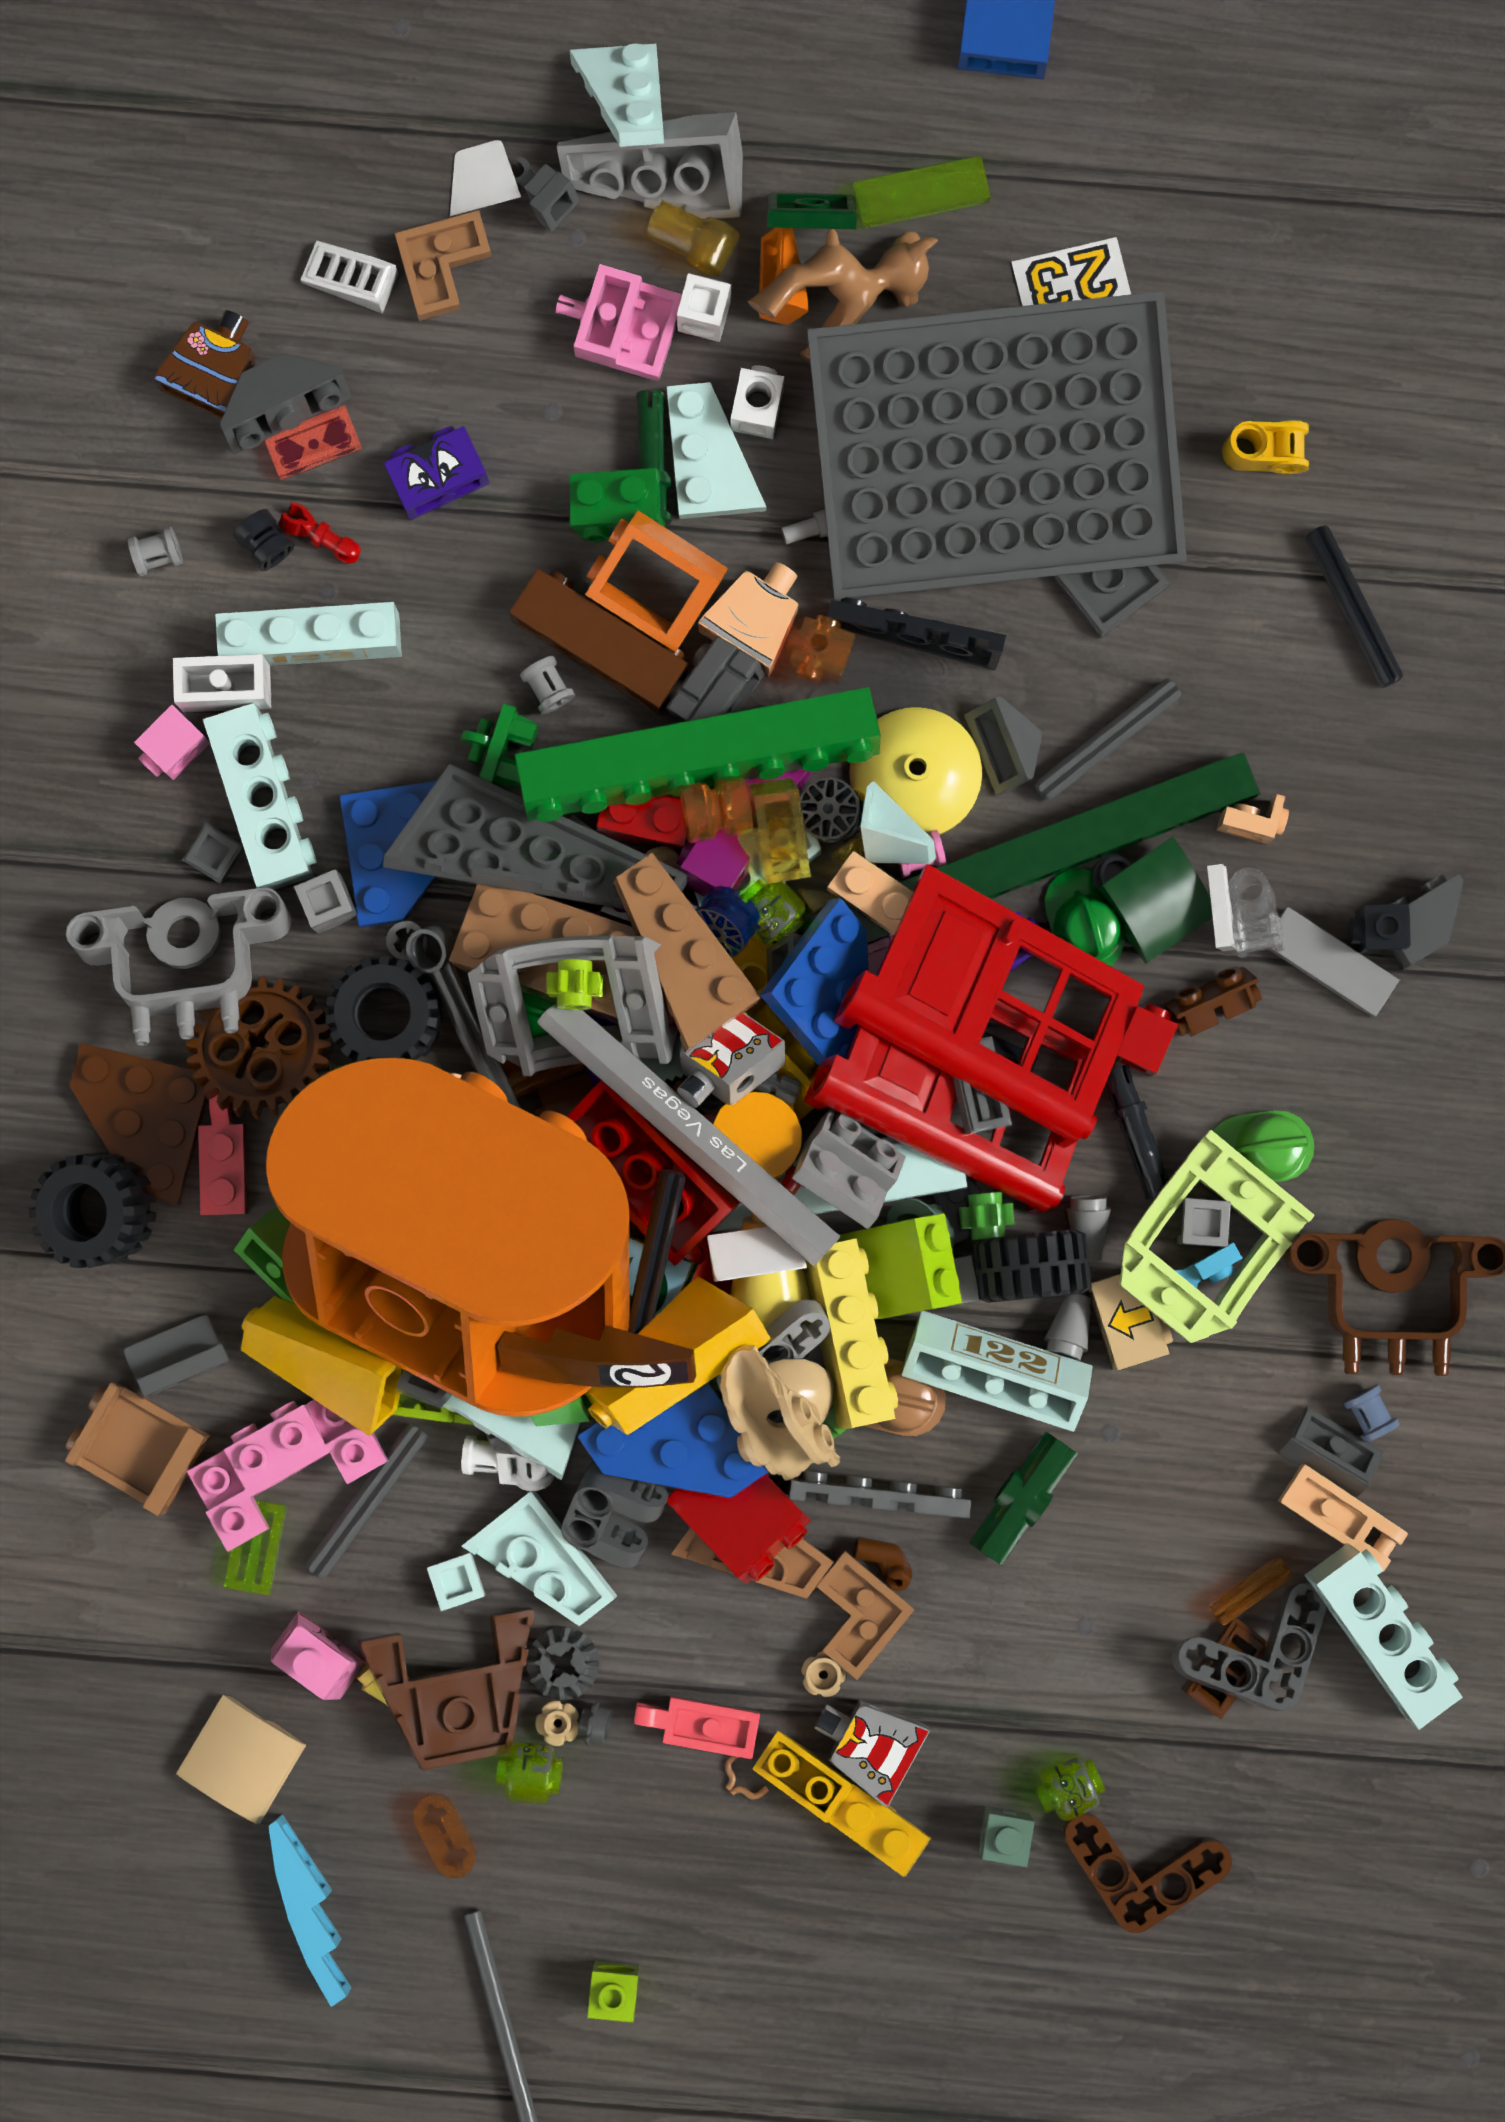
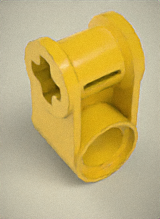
[1222,421,1309,474]

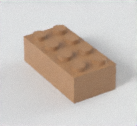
[449,884,637,1025]

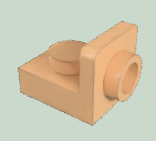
[1216,794,1289,845]

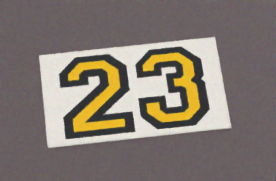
[1011,237,1131,306]

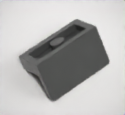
[124,1315,229,1399]

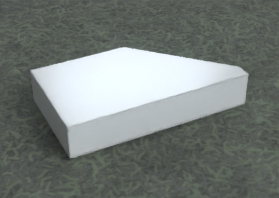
[1207,864,1239,952]

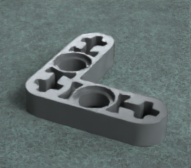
[1172,1582,1326,1711]

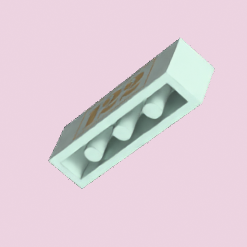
[215,602,402,666]
[901,1311,1093,1432]

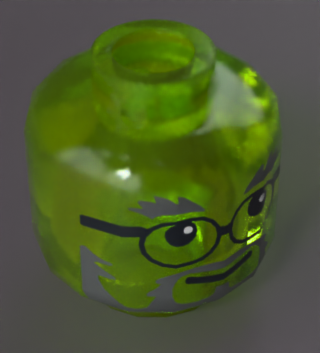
[739,878,806,944]
[496,1742,563,1805]
[1035,1753,1106,1821]

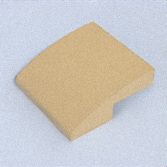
[176,1695,306,1824]

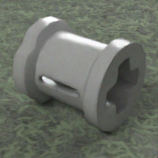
[128,526,183,576]
[520,656,575,715]

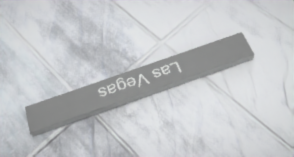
[537,1002,841,1266]

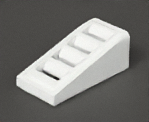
[300,241,398,314]

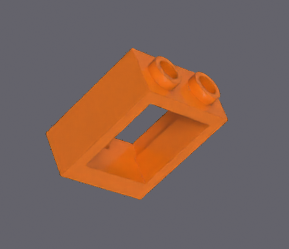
[585,510,728,652]

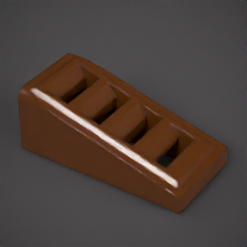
[1181,1617,1268,1719]

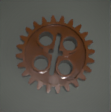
[186,976,334,1119]

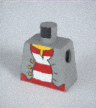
[677,1013,785,1108]
[814,1700,930,1808]

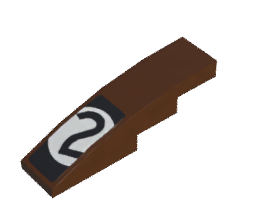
[498,1325,697,1388]

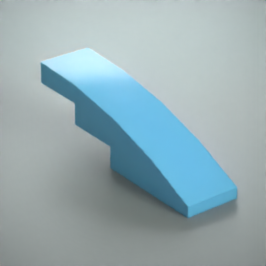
[268,1814,352,2007]

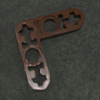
[1063,1811,1232,1933]

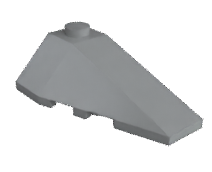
[557,112,743,220]

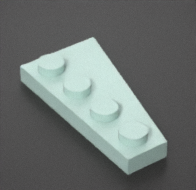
[443,1395,582,1480]

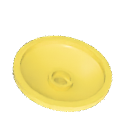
[849,707,982,835]

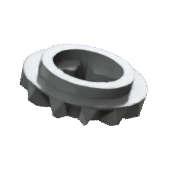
[527,1627,599,1701]

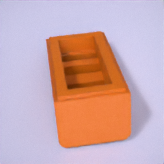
[758,228,808,325]

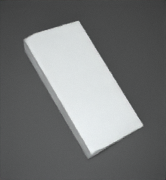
[707,1226,807,1282]

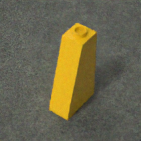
[585,1276,771,1435]
[241,1296,404,1436]

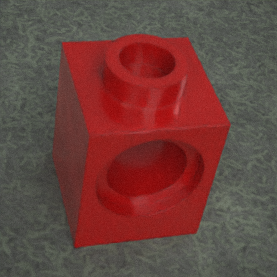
[1115,1004,1179,1077]

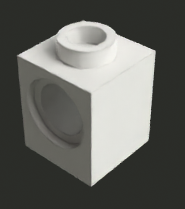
[677,273,731,342]
[731,365,784,439]

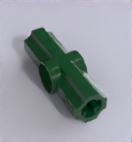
[969,1431,1078,1566]

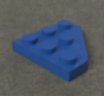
[340,781,438,928]
[759,898,869,1066]
[577,1382,768,1498]

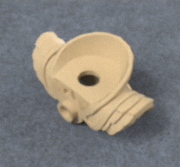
[720,1345,840,1481]

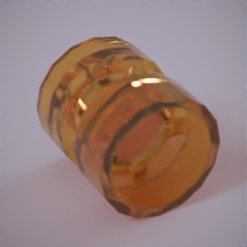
[679,775,753,844]

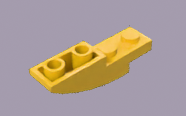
[752,1731,931,1877]

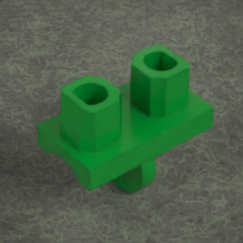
[460,703,539,788]

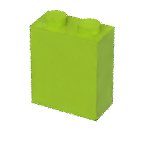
[837,1213,962,1320]

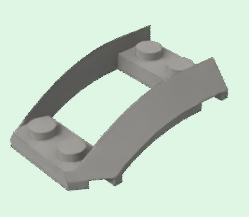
[468,935,678,1076]

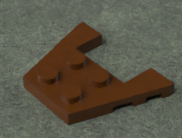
[358,1607,534,1770]

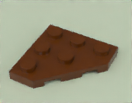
[69,1043,207,1205]

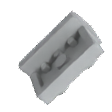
[792,1108,906,1229]

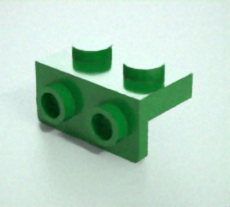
[570,468,665,542]

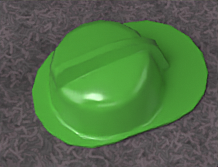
[1213,1111,1314,1182]

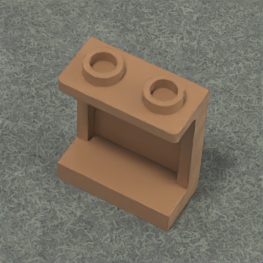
[65,1382,212,1516]

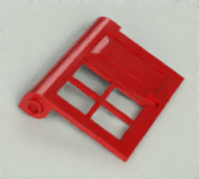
[833,864,1145,1148]
[803,942,1088,1215]

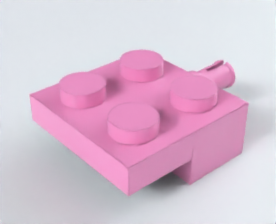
[556,264,682,382]

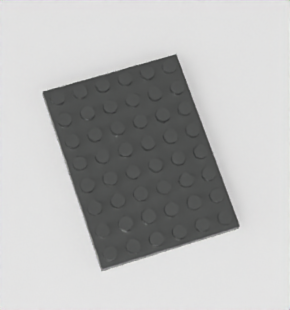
[807,291,1187,599]

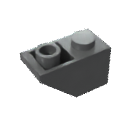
[1390,874,1464,970]

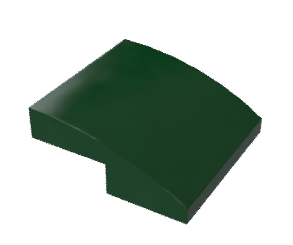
[1098,836,1213,964]

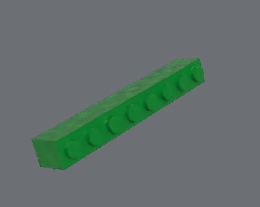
[515,687,881,822]

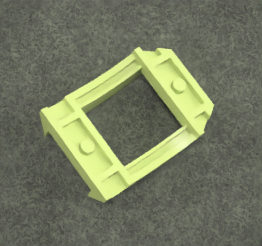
[1120,1130,1315,1343]

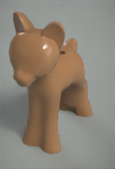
[747,229,938,365]

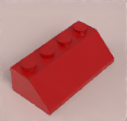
[567,1080,741,1266]

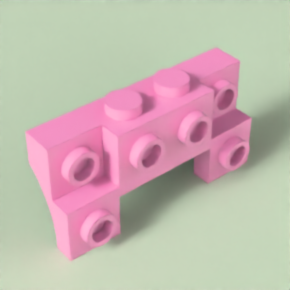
[187,1400,388,1552]

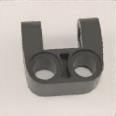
[561,1461,668,1568]

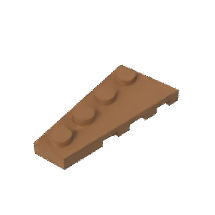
[614,853,761,1052]

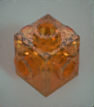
[785,615,856,684]

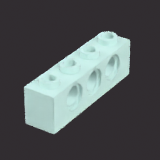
[203,703,317,890]
[1305,1543,1463,1730]

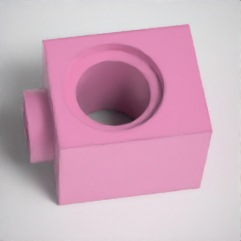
[134,705,210,780]

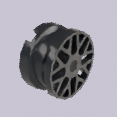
[798,777,864,844]

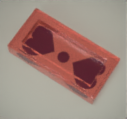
[265,405,362,481]

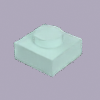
[427,1552,485,1611]

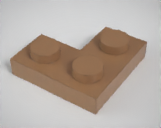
[395,210,492,321]
[816,1550,915,1680]

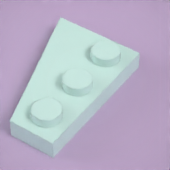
[570,44,664,147]
[667,382,766,519]

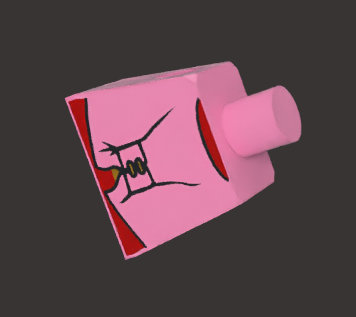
[271,1611,366,1700]

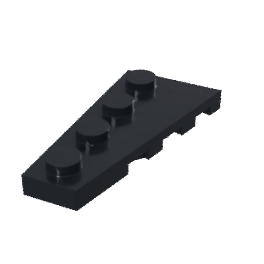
[826,597,1007,670]

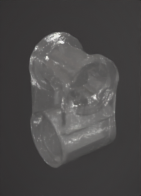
[1229,868,1285,959]

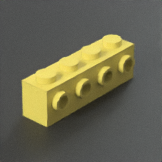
[804,1238,898,1430]

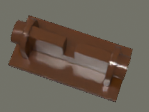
[1164,967,1262,1037]

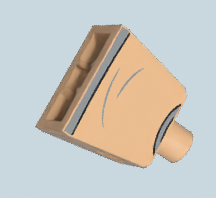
[698,562,798,677]

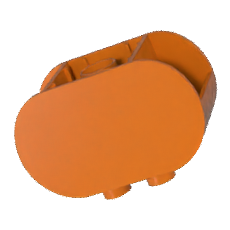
[266,1058,630,1417]

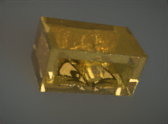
[747,778,811,884]

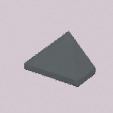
[964,696,1043,796]

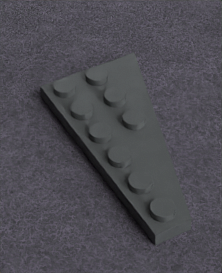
[383,764,688,909]

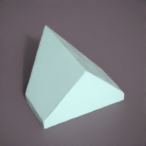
[860,781,936,864]

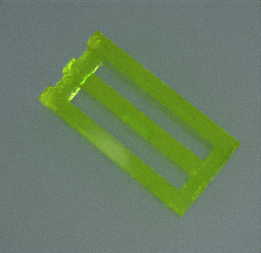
[224,1500,287,1595]

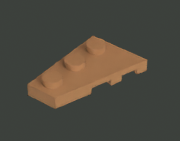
[671,1528,834,1599]

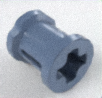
[1343,1384,1400,1442]

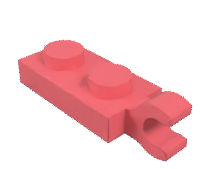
[198,1095,248,1215]
[634,1696,760,1759]

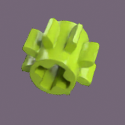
[546,959,603,1010]

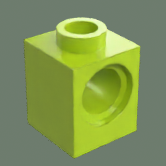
[587,1961,640,2023]

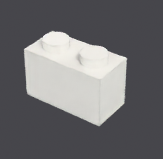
[173,654,271,712]

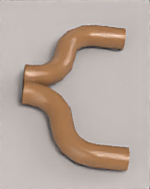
[725,1756,769,1800]

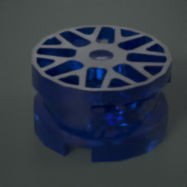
[695,886,761,957]

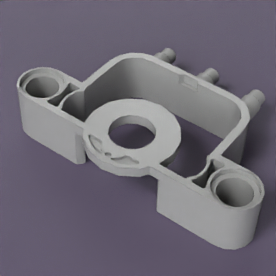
[66,888,292,1046]

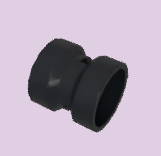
[233,509,295,571]

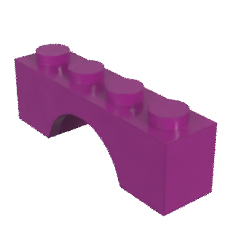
[677,769,813,909]

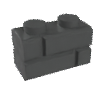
[666,636,765,723]

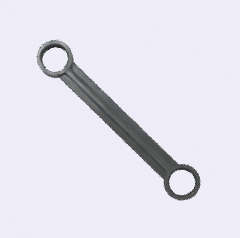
[406,924,521,1109]

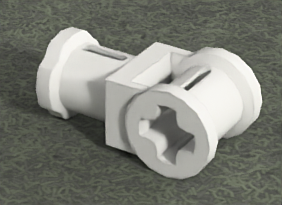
[461,1435,554,1491]

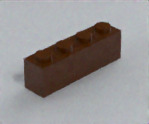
[509,568,688,716]

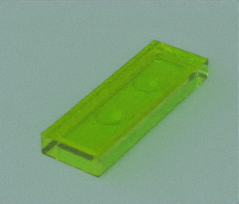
[853,156,991,229]

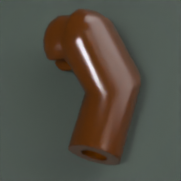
[854,1537,912,1591]

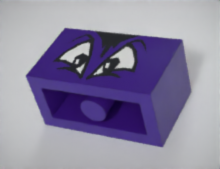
[384,426,489,521]

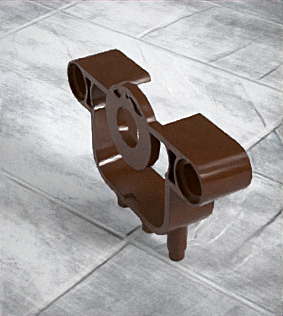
[1283,1219,1505,1376]

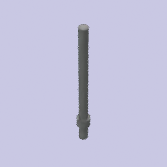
[463,1909,538,2122]

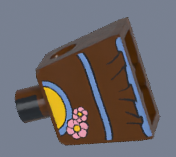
[153,310,256,419]

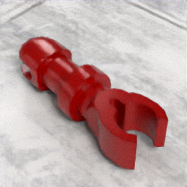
[278,502,361,564]

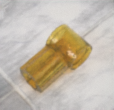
[646,200,740,277]

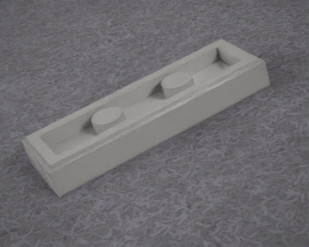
[1262,907,1400,1018]

